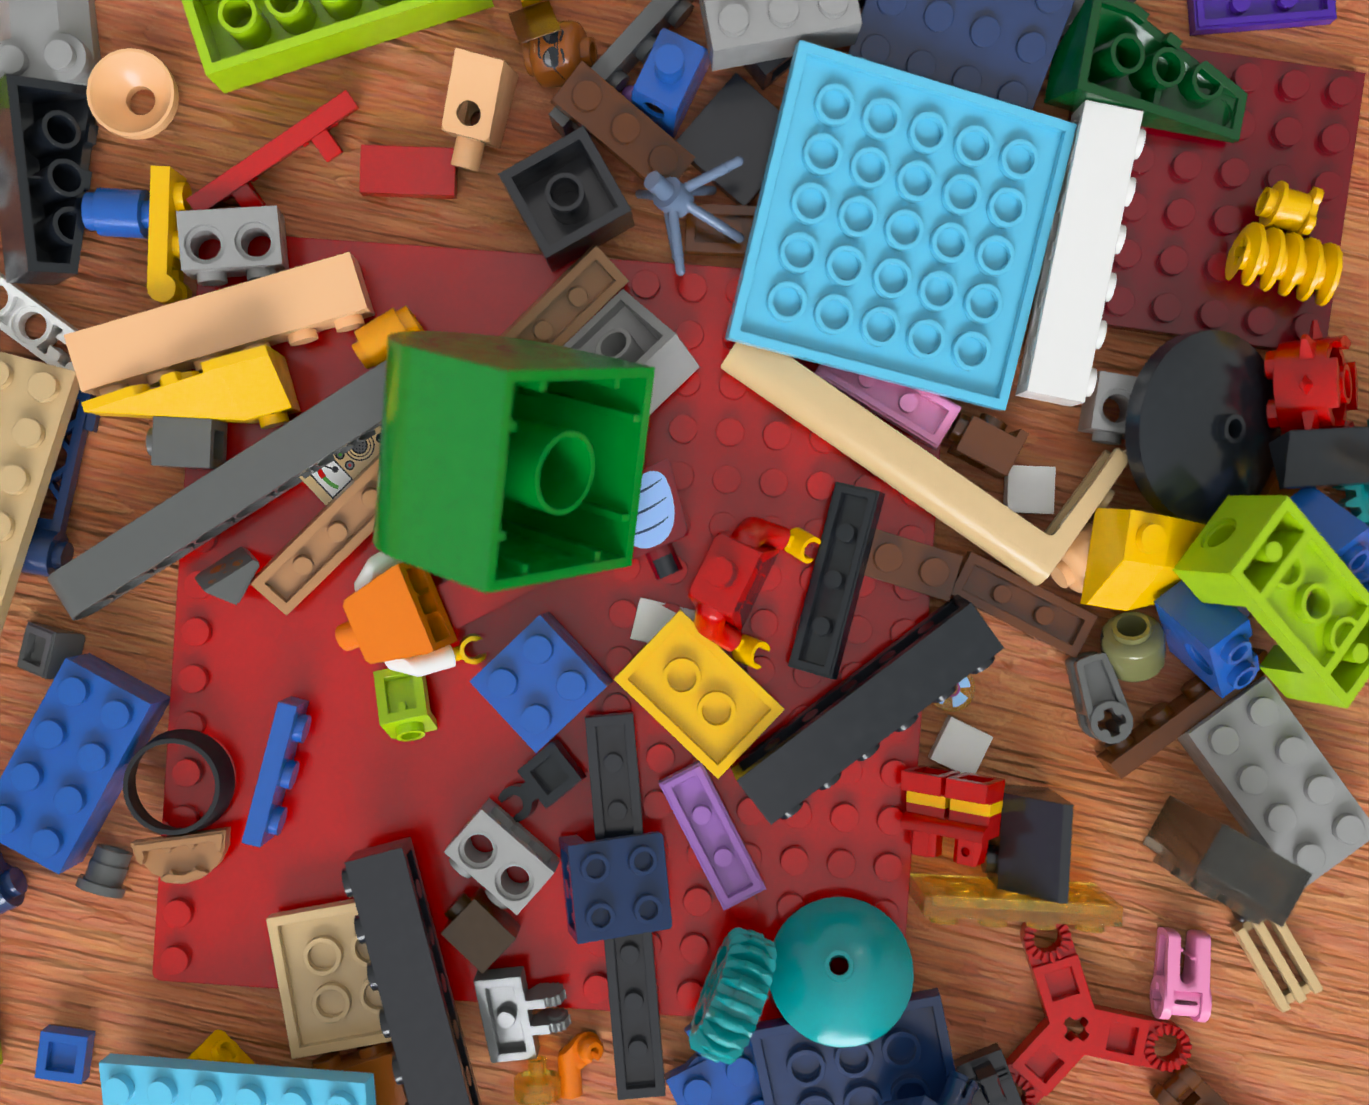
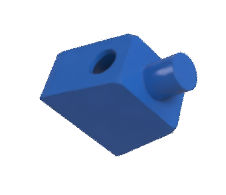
[631,28,710,139]

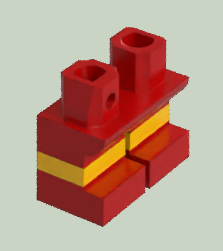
[900,765,1006,867]

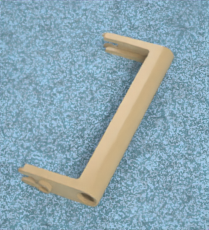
[720,342,1128,586]

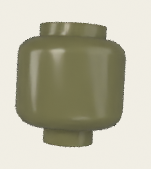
[1100,611,1166,682]

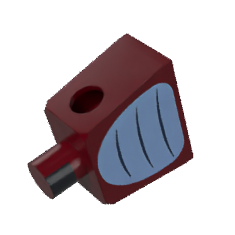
[632,458,689,580]

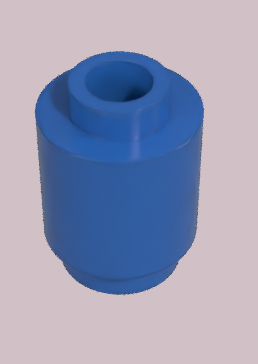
[81,187,150,239]

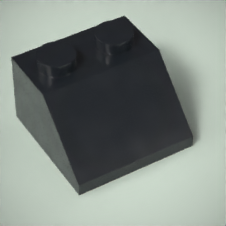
[981,785,1074,904]

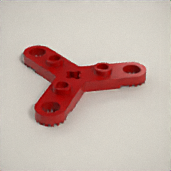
[1005,911,1192,1105]

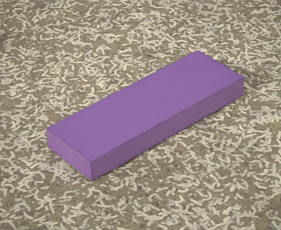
[659,760,766,910]

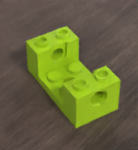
[1173,495,1369,708]

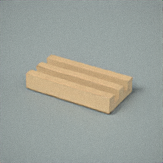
[1230,906,1324,1013]

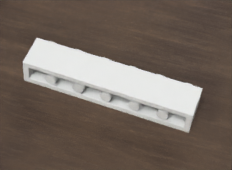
[1015,100,1146,407]

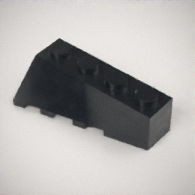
[0,74,99,285]

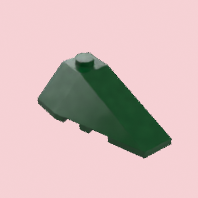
[1044,0,1248,143]

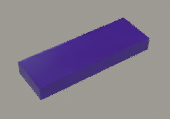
[1187,0,1337,36]

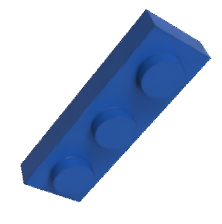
[241,696,312,847]

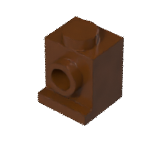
[947,413,1029,478]

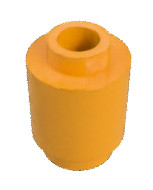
[352,305,424,369]

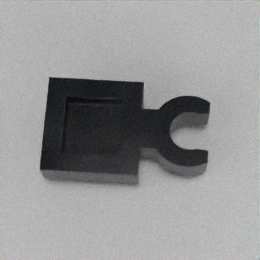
[498,739,587,822]

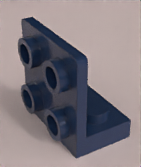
[558,831,672,944]

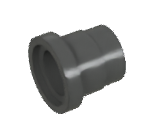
[75,844,133,898]

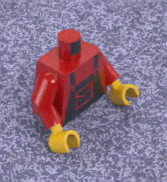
[688,517,821,669]

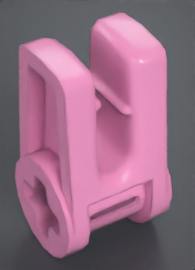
[1150,927,1212,1022]

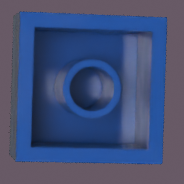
[469,612,613,753]

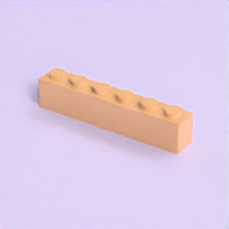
[64,252,375,396]

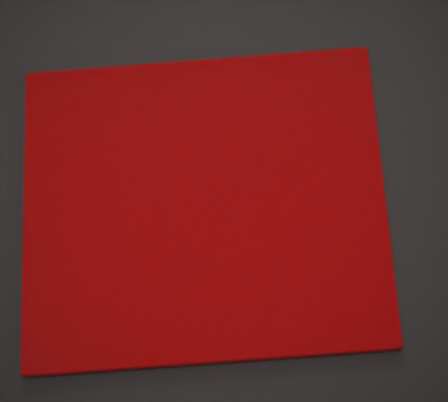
[152,236,941,1021]

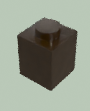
[441,887,521,974]

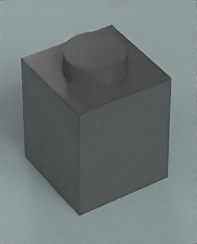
[146,416,228,470]

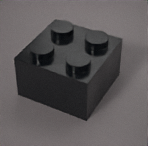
[498,126,635,272]

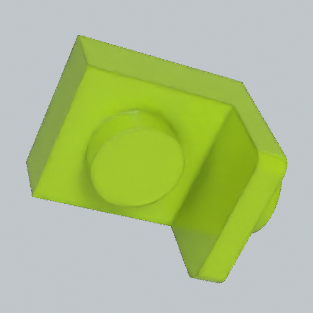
[373,668,438,742]

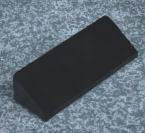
[1268,426,1369,490]

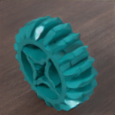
[689,927,777,1065]

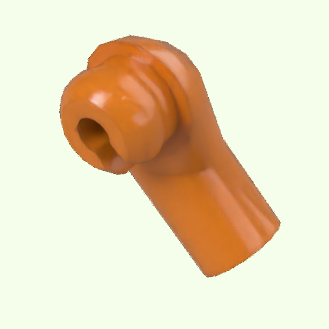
[557,1032,604,1099]

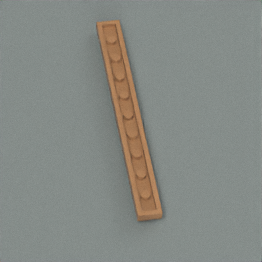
[250,245,629,616]

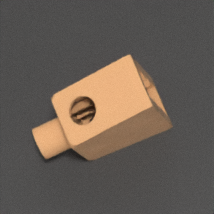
[442,48,519,172]

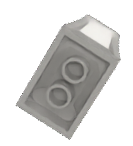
[0,0,101,86]

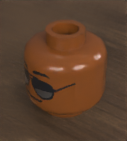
[523,20,598,88]

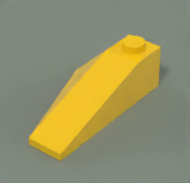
[81,345,301,429]
[1080,508,1206,611]

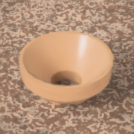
[86,48,179,140]

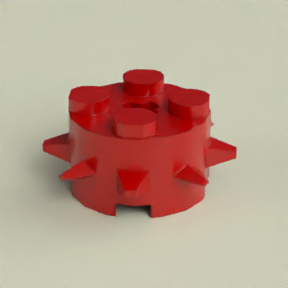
[1264,320,1358,434]

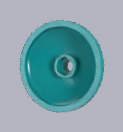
[770,897,914,1048]

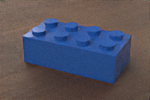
[0,653,170,874]

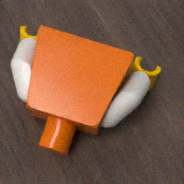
[335,552,487,677]

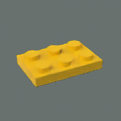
[614,609,785,779]

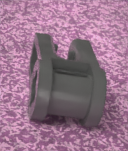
[1065,651,1133,744]

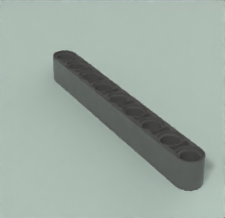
[47,360,386,621]

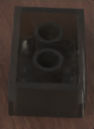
[1142,796,1313,927]

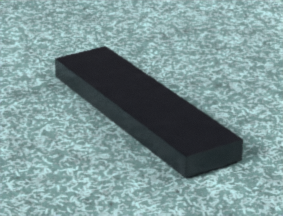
[788,482,885,679]

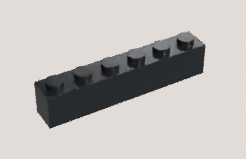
[730,594,1004,825]
[342,837,482,1105]

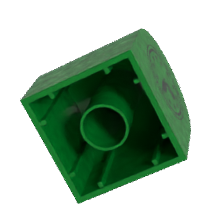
[373,331,655,593]

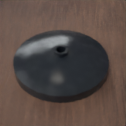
[1125,330,1281,524]

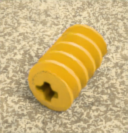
[1225,222,1343,307]

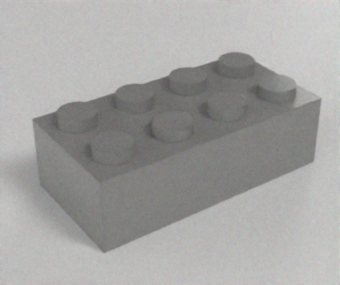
[1177,676,1369,890]

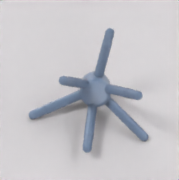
[635,156,744,276]

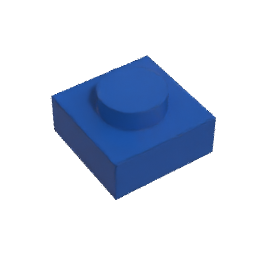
[34,1025,96,1084]

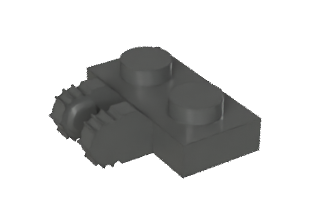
[474,966,572,1063]

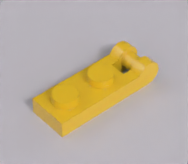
[147,166,192,305]

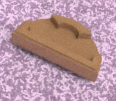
[130,826,231,884]

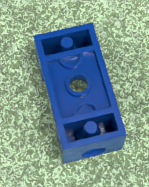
[1154,488,1369,699]

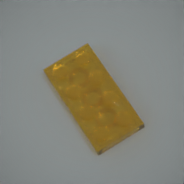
[909,873,1123,933]

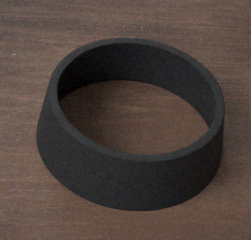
[123,729,235,835]

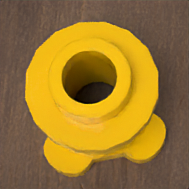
[1255,180,1324,235]

